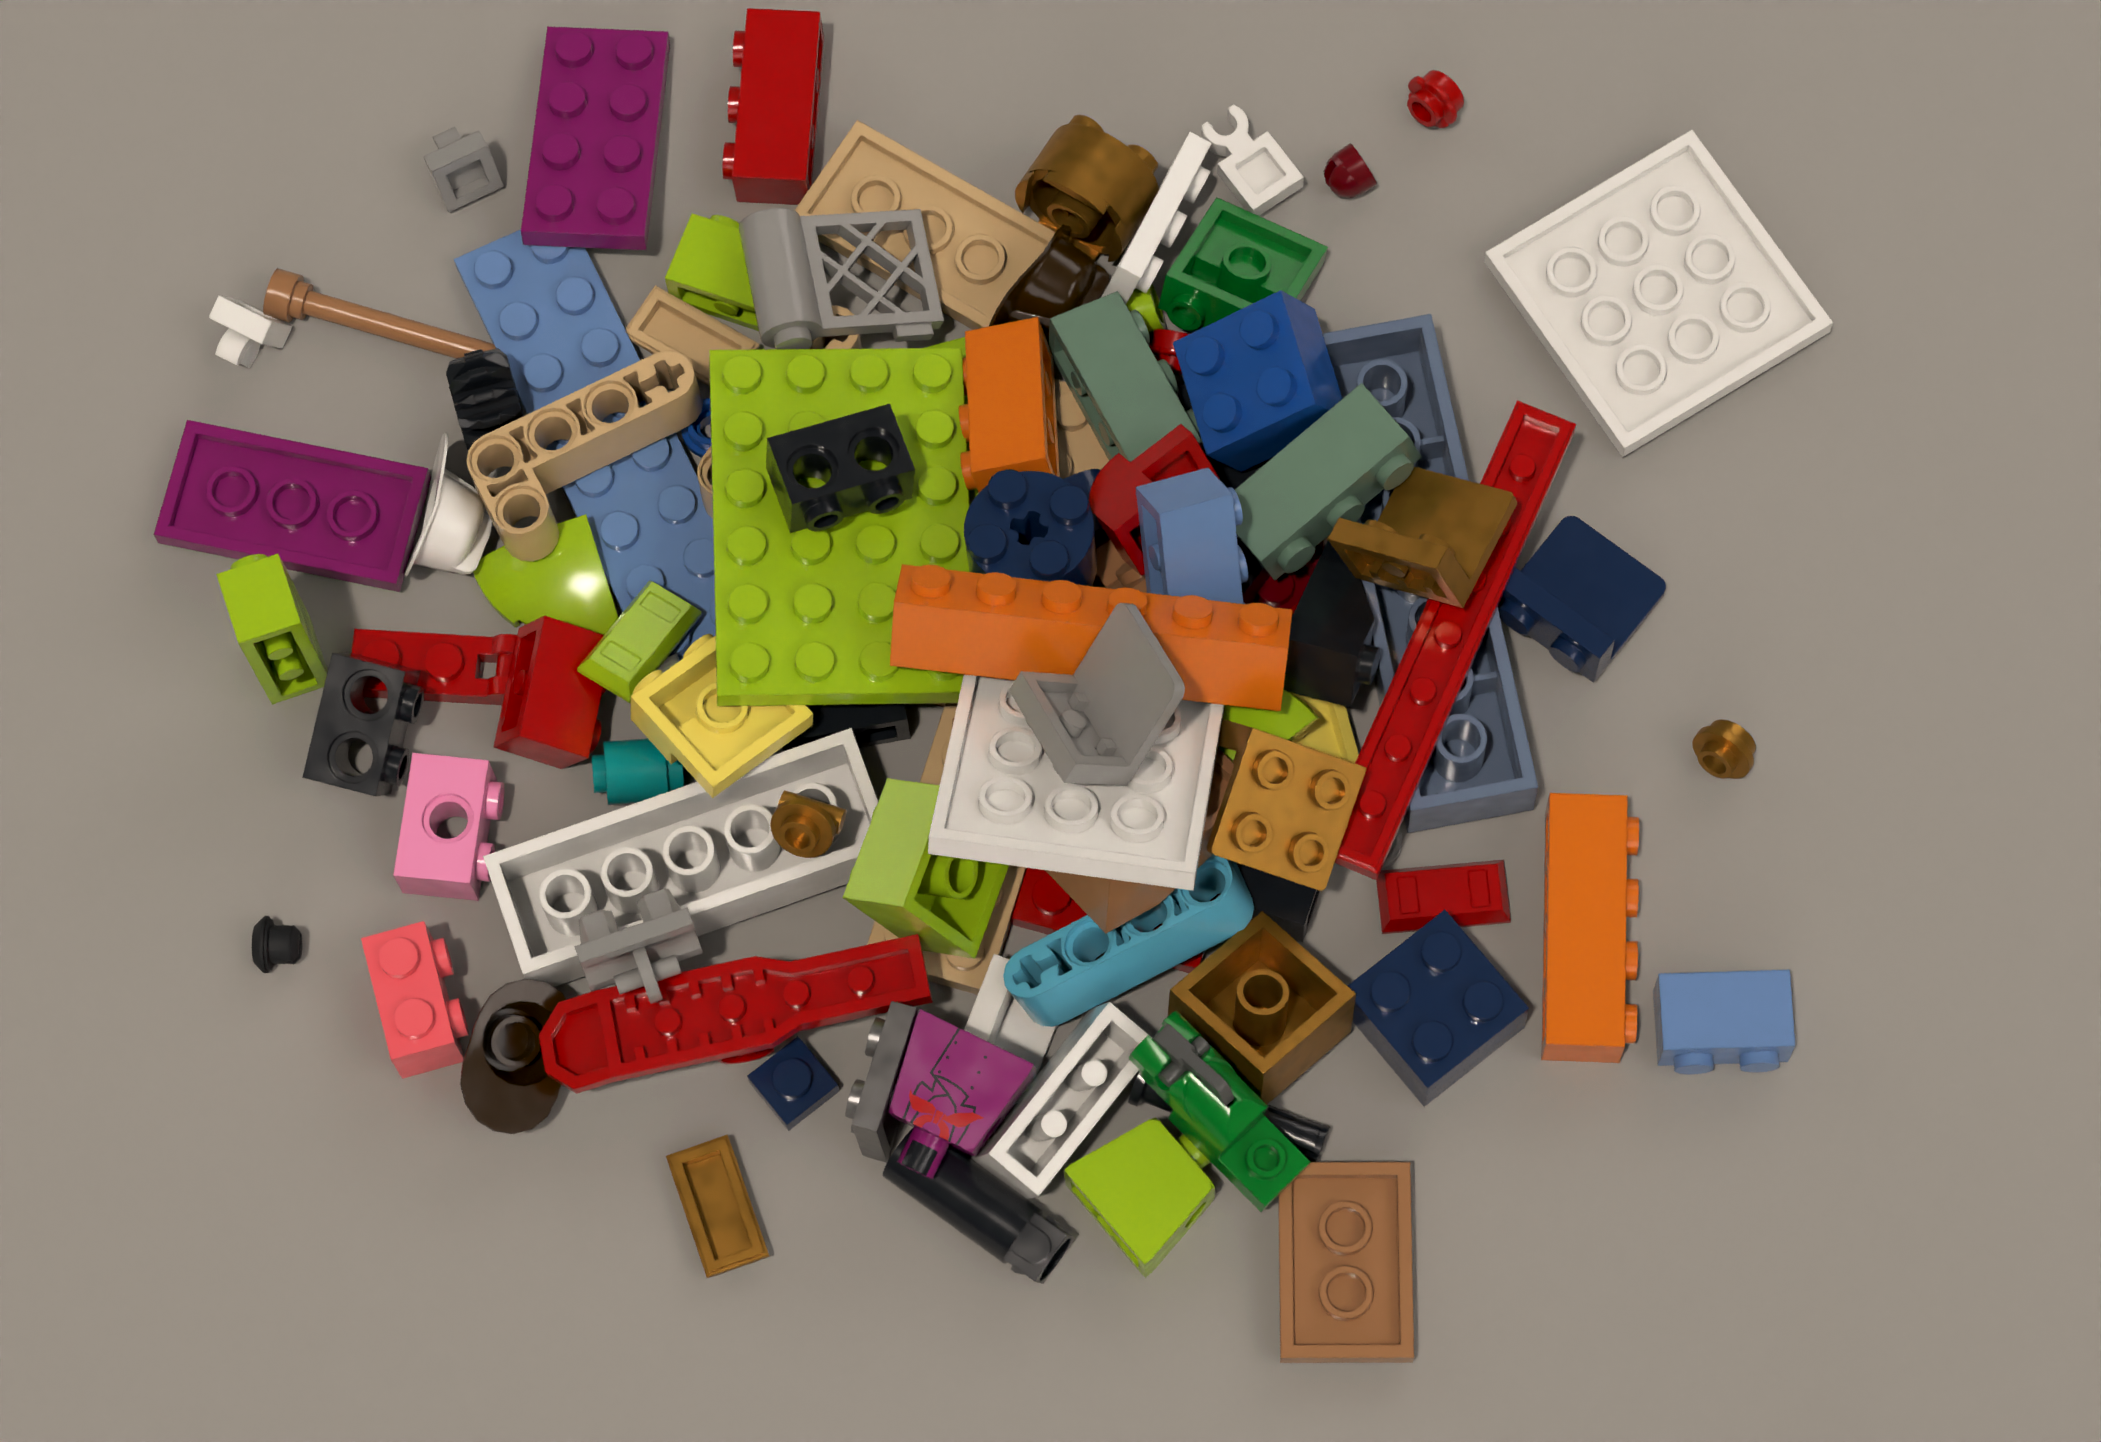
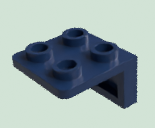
[1498,516,1666,683]

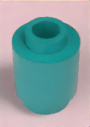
[591,738,684,805]

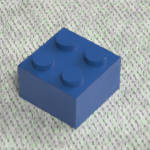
[1173,290,1343,472]

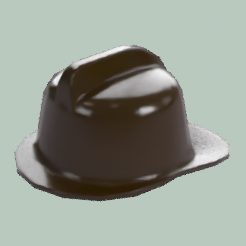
[989,224,1109,329]
[460,979,567,1134]

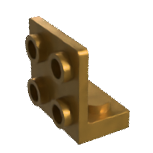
[1328,467,1517,608]
[1207,719,1367,891]

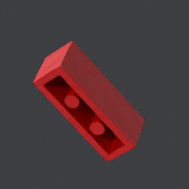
[722,8,824,205]

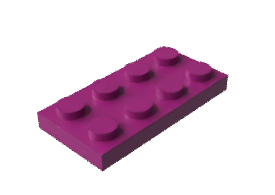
[521,26,670,250]
[153,420,431,592]

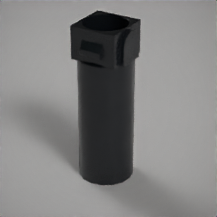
[883,1127,1075,1284]

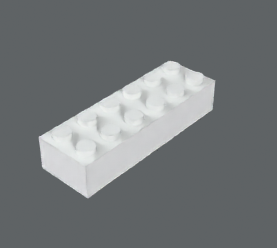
[483,728,878,987]

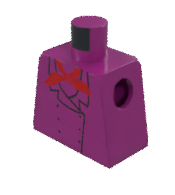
[889,1009,1037,1180]

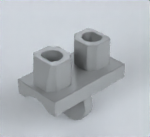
[574,888,703,1004]

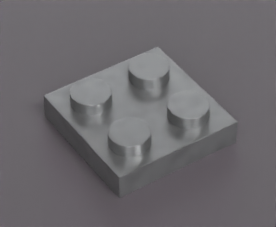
[845,1001,918,1163]

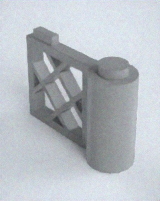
[739,208,944,349]

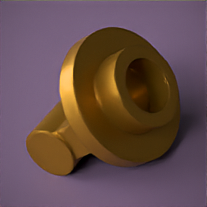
[770,790,847,858]

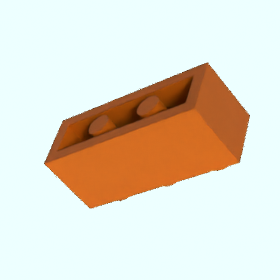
[959,317,1060,493]

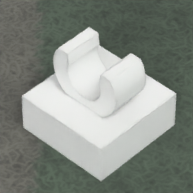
[208,295,293,368]

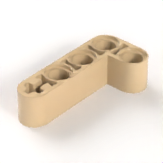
[466,351,703,561]

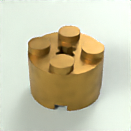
[1015,115,1159,262]

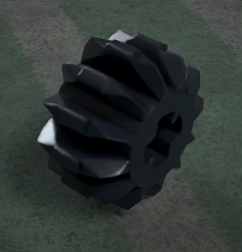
[446,348,524,450]

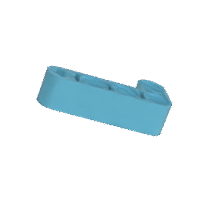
[1003,855,1254,1027]

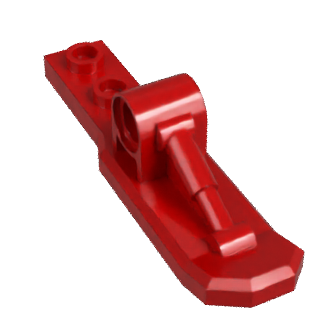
[539,934,933,1094]

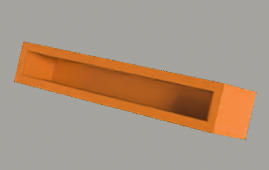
[890,564,1292,711]

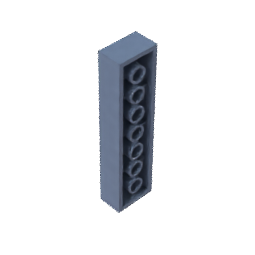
[1322,314,1538,833]

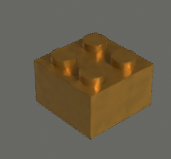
[1168,911,1356,1105]

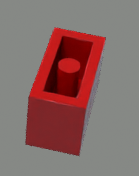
[493,616,607,769]

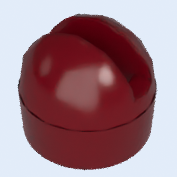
[1323,143,1377,198]

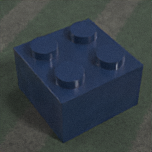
[1348,910,1529,1107]

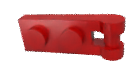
[351,629,517,706]

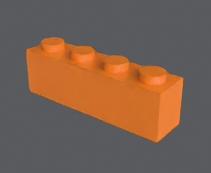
[1541,793,1639,1063]

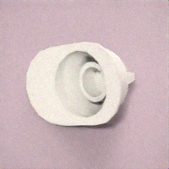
[404,433,492,578]

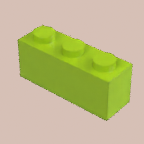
[216,553,328,705]

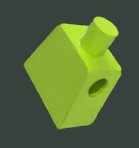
[1064,1117,1215,1278]

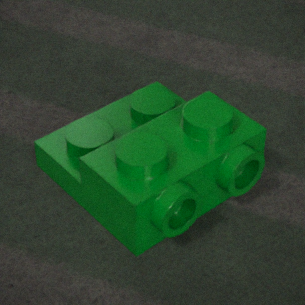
[1158,197,1328,331]

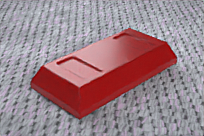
[1376,859,1511,934]

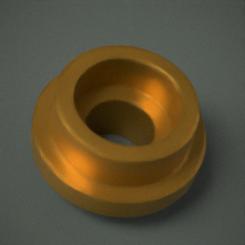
[1692,719,1756,779]

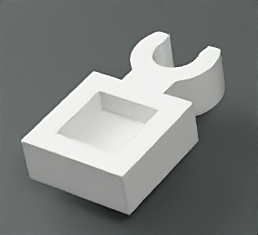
[1202,105,1304,216]

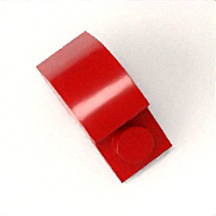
[1089,424,1219,576]

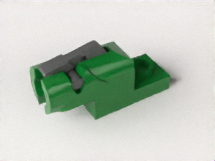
[1128,1010,1310,1212]

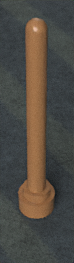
[263,268,496,359]

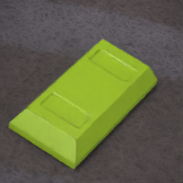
[577,580,702,703]

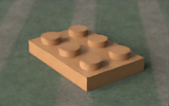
[1278,1162,1414,1363]

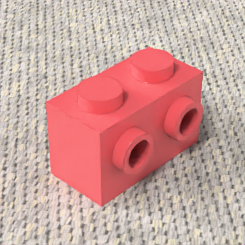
[361,921,469,1079]

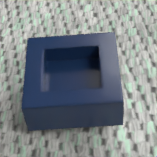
[747,1036,840,1131]

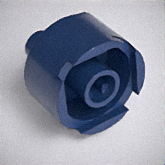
[964,469,1097,586]

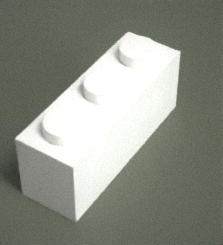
[971,1002,1152,1199]

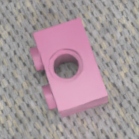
[393,753,505,901]

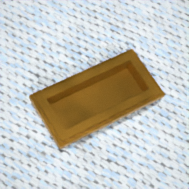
[666,1134,770,1278]

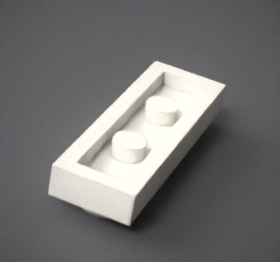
[1101,132,1212,305]

